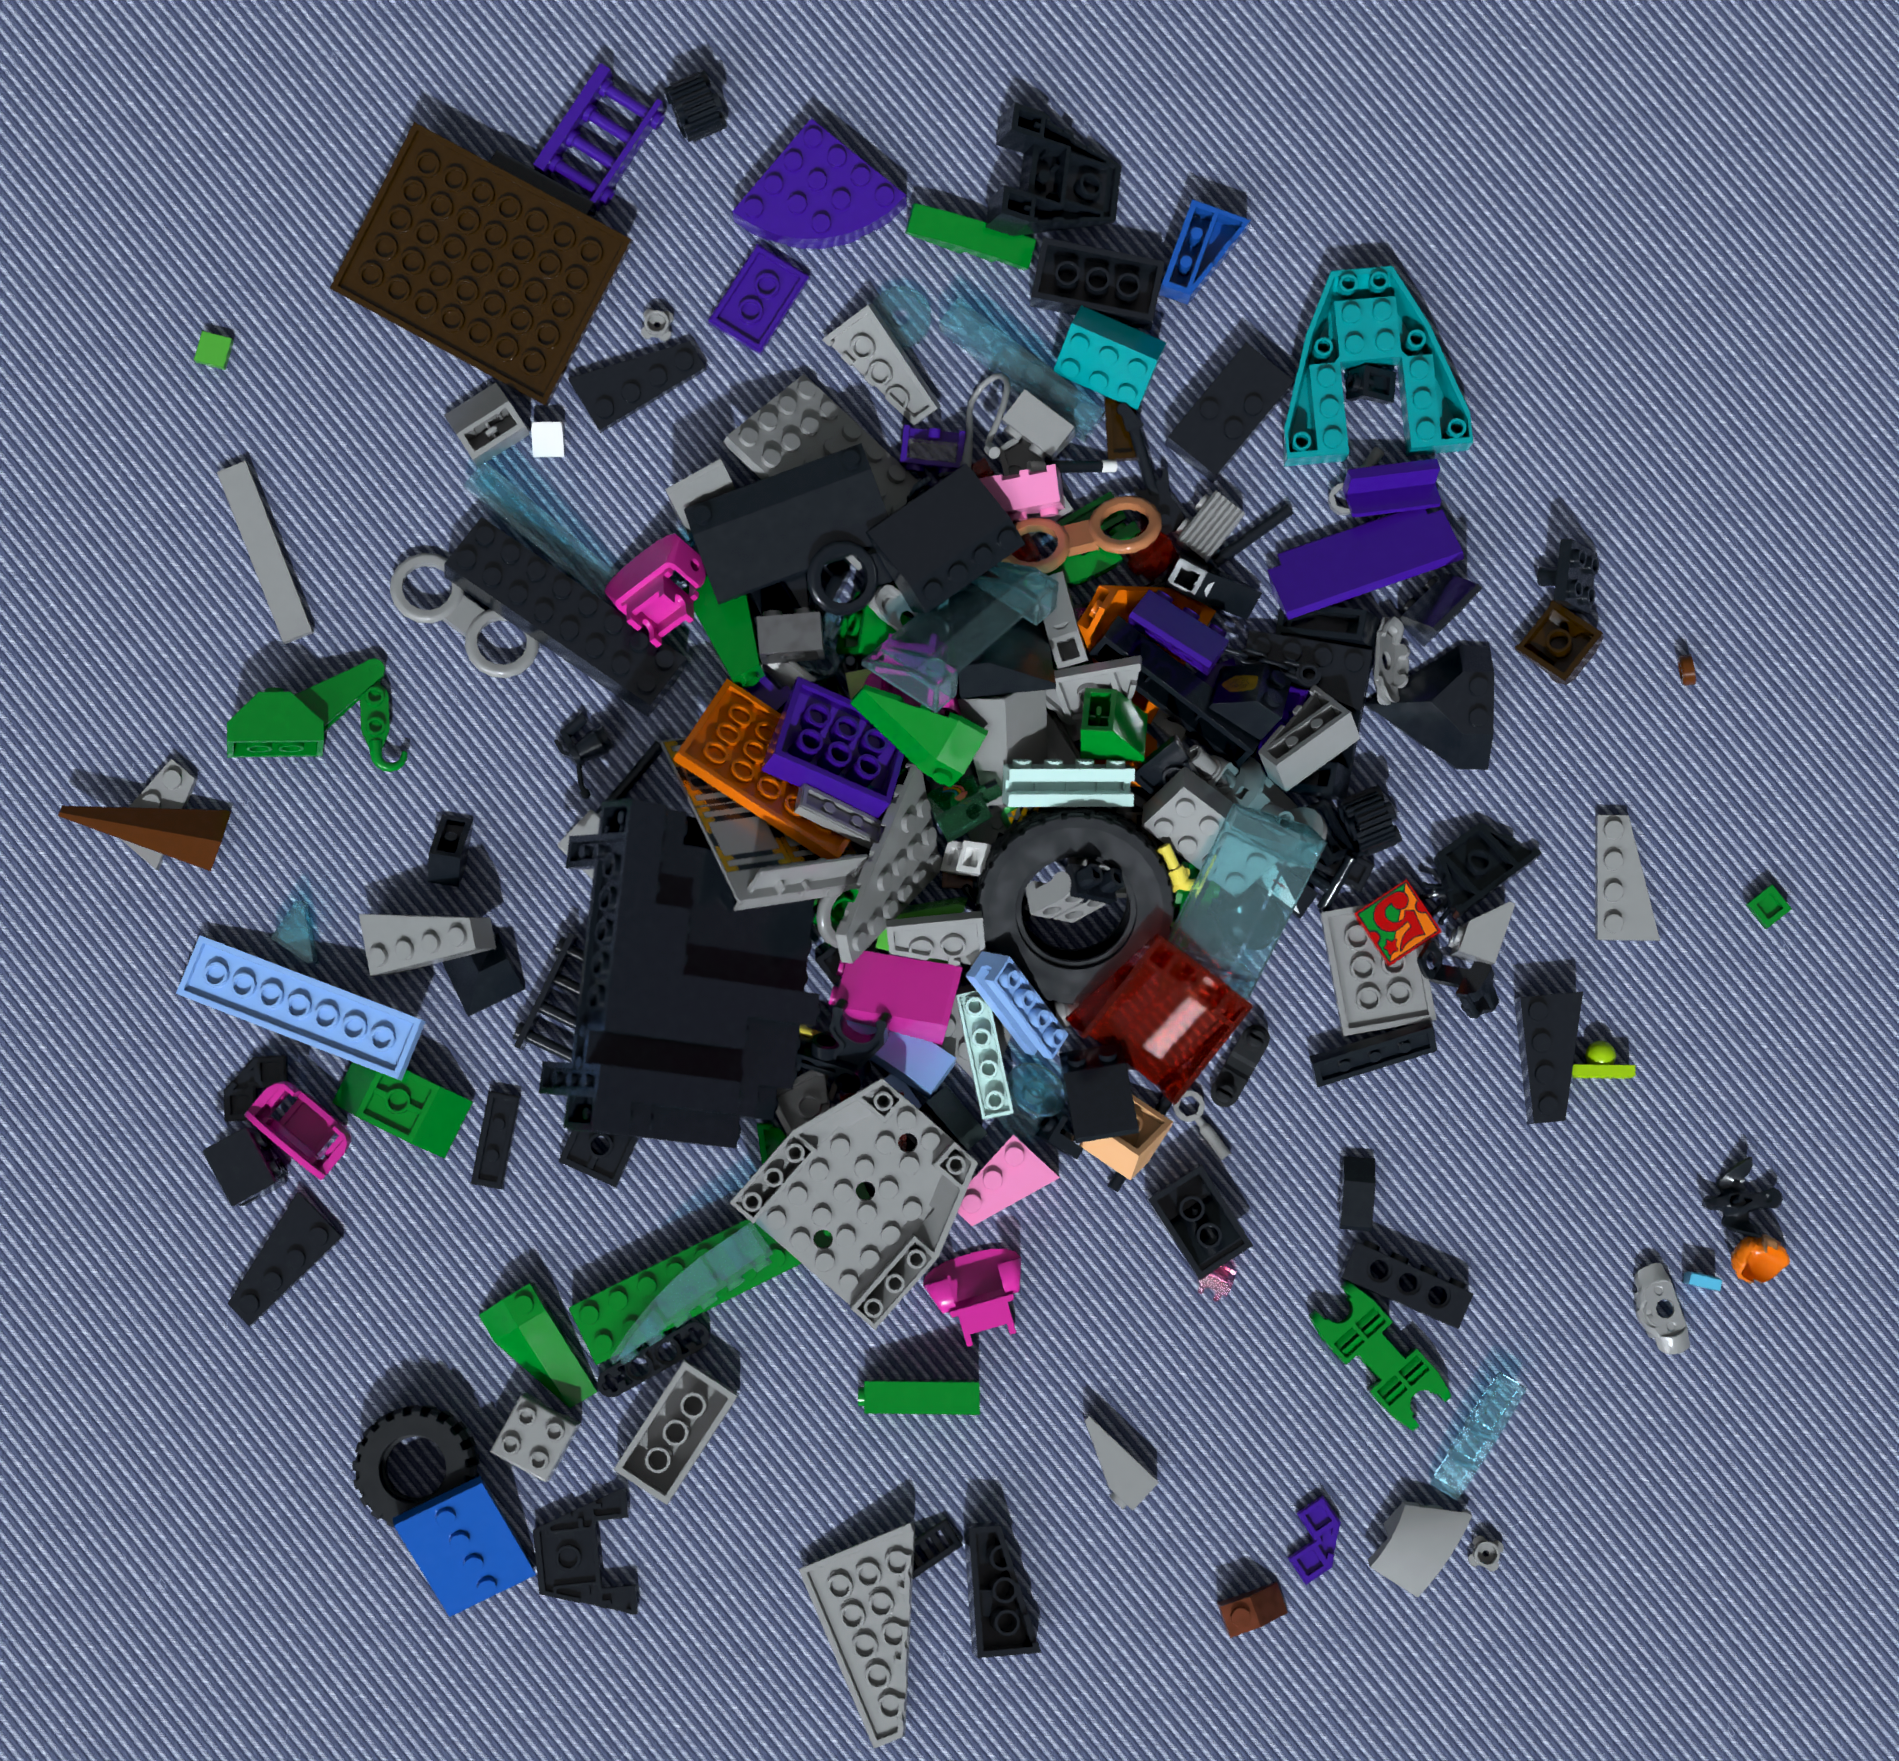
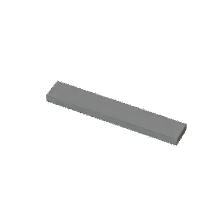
[217,460,314,644]

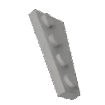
[822,303,941,425]

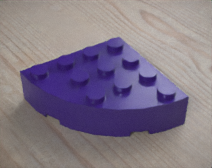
[732,118,907,249]

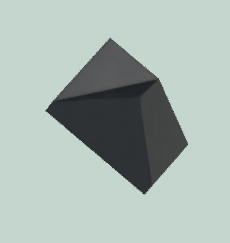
[442,933,525,1017]

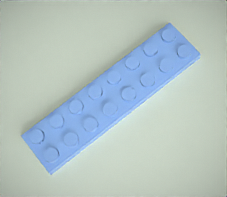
[176,935,426,1081]

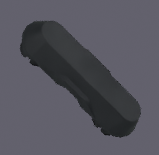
[1211,1024,1270,1107]

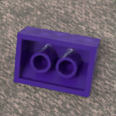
[1129,589,1229,676]

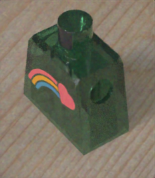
[927,775,1002,843]

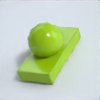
[1571,1040,1636,1079]

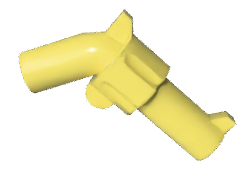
[1155,843,1204,893]

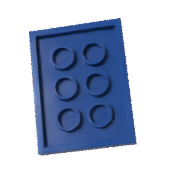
[392,1476,536,1617]

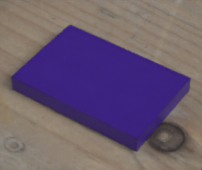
[708,244,810,355]

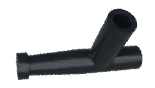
[1302,853,1358,912]

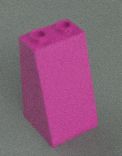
[829,951,963,1045]

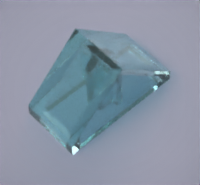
[271,900,319,965]

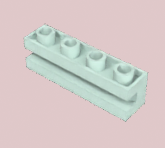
[1002,759,1135,807]
[956,990,1014,1120]

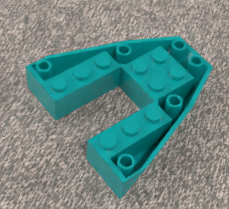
[1284,266,1473,467]

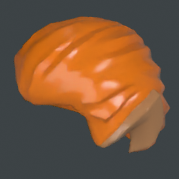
[1731,1234,1790,1284]

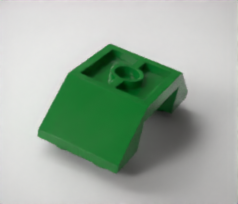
[332,1062,473,1158]

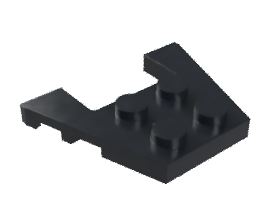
[533,1488,639,1615]

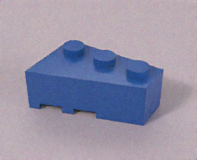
[1159,199,1251,305]

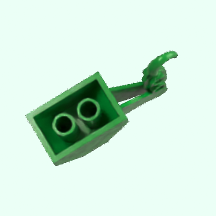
[227,658,408,772]

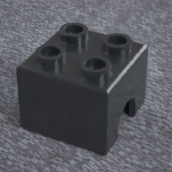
[203,1127,288,1206]

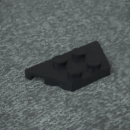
[1434,822,1542,920]

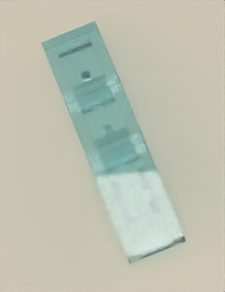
[1430,1371,1526,1501]

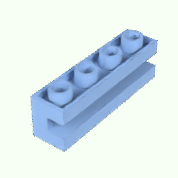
[966,951,1069,1059]

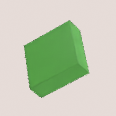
[194,331,234,370]

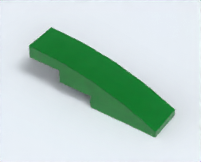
[905,203,1036,271]

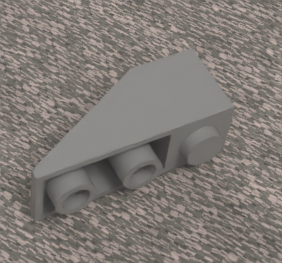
[1033,571,1092,670]

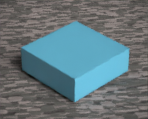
[1682,1271,1722,1291]

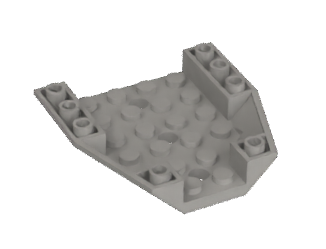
[729,1078,978,1330]

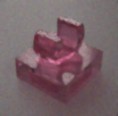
[1198,1265,1236,1301]

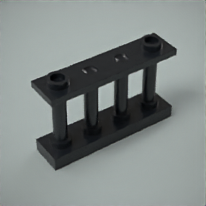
[513,932,584,1062]

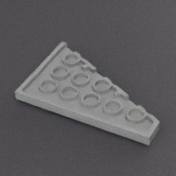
[835,761,942,963]
[798,1521,915,1749]

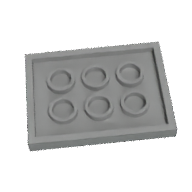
[1320,904,1437,1037]

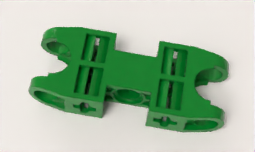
[1308,1280,1452,1432]

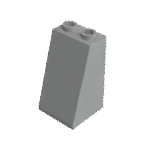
[957,690,1048,809]

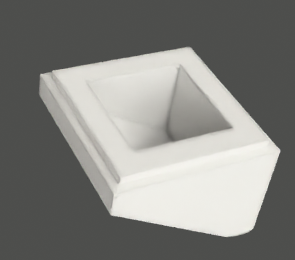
[531,422,564,457]

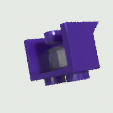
[900,425,966,474]

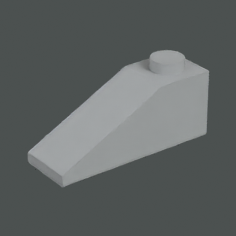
[1084,1414,1159,1511]

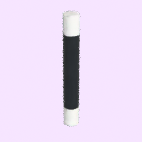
[1027,460,1117,473]

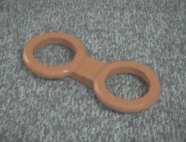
[1001,495,1162,577]

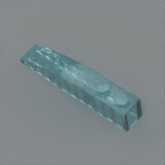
[463,460,617,605]

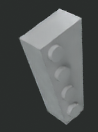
[359,914,496,976]

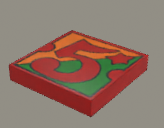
[1353,879,1442,967]

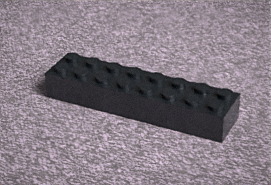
[444,517,686,717]

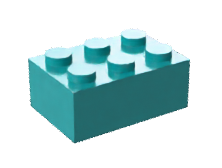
[1052,305,1167,410]

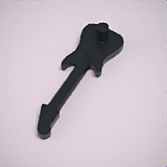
[1116,403,1185,536]

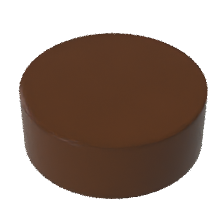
[1678,654,1696,686]

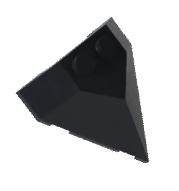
[1364,645,1494,770]

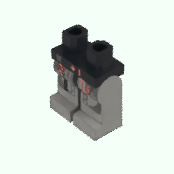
[1026,863,1124,923]

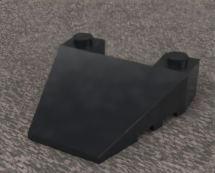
[986,102,1122,236]

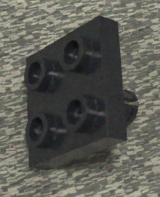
[1537,539,1599,614]

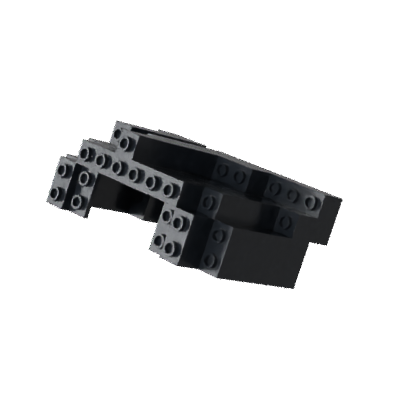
[539,799,820,1148]

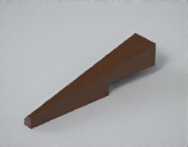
[58,805,231,871]

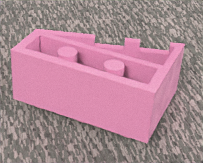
[957,1135,1060,1226]

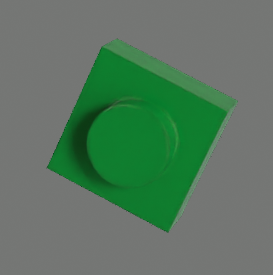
[1745,885,1792,929]

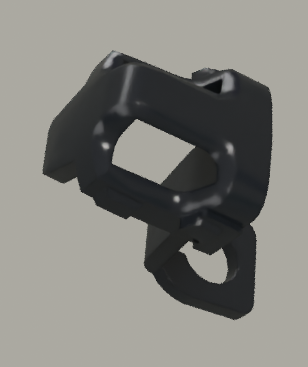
[1417,940,1499,1018]

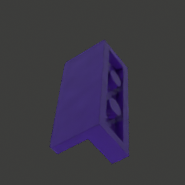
[1342,458,1442,518]

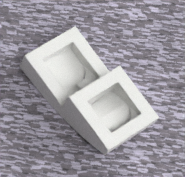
[940,840,991,876]

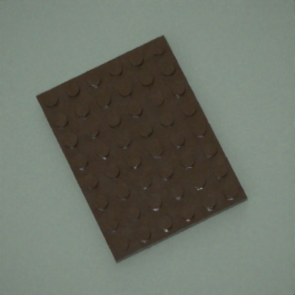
[330,122,633,406]

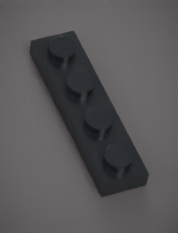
[1309,1020,1437,1087]

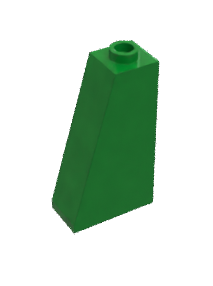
[683,576,765,688]
[858,1379,980,1415]

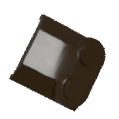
[1515,600,1604,685]

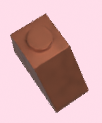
[1217,1582,1288,1638]

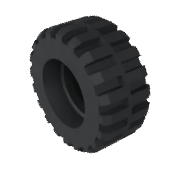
[352,1405,480,1528]

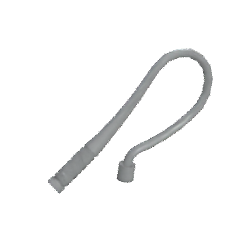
[960,373,1011,468]

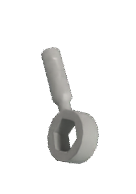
[1328,447,1385,516]
[1173,1091,1231,1160]

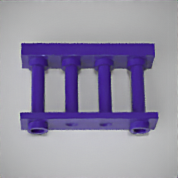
[533,63,665,212]

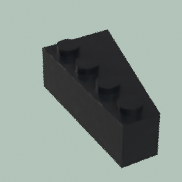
[1514,991,1583,1124]
[963,1522,1041,1658]

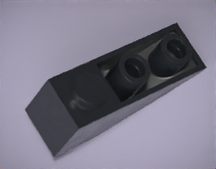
[1165,550,1262,620]

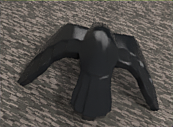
[1702,1156,1783,1238]

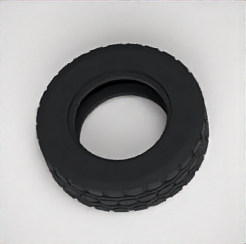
[976,807,1174,1004]

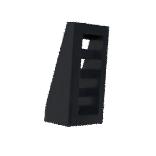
[913,1518,963,1579]

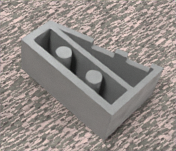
[1258,685,1361,792]

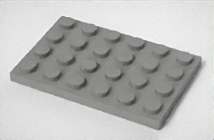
[723,374,918,571]

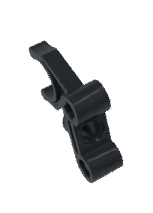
[796,999,892,1093]

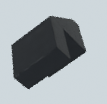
[1339,1156,1376,1232]

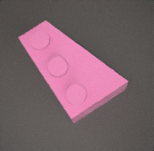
[979,464,1065,522]

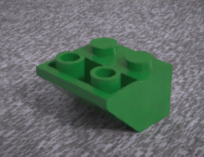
[1081,688,1148,761]

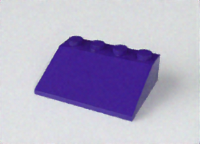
[761,676,904,819]

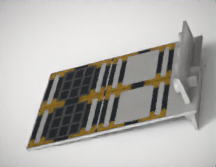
[660,738,868,911]

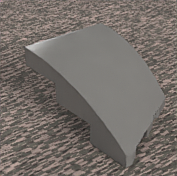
[1368,1501,1472,1597]

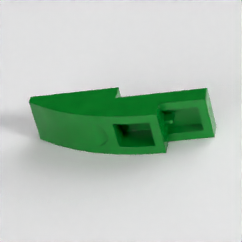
[1024,521,1141,590]

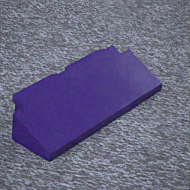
[1267,509,1464,620]

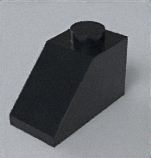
[428,814,473,887]

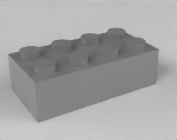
[1141,767,1279,898]
[613,1359,739,1505]

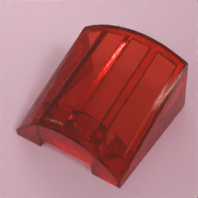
[1065,933,1254,1105]

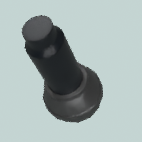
[840,655,862,676]

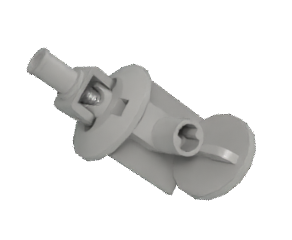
[1187,745,1327,865]

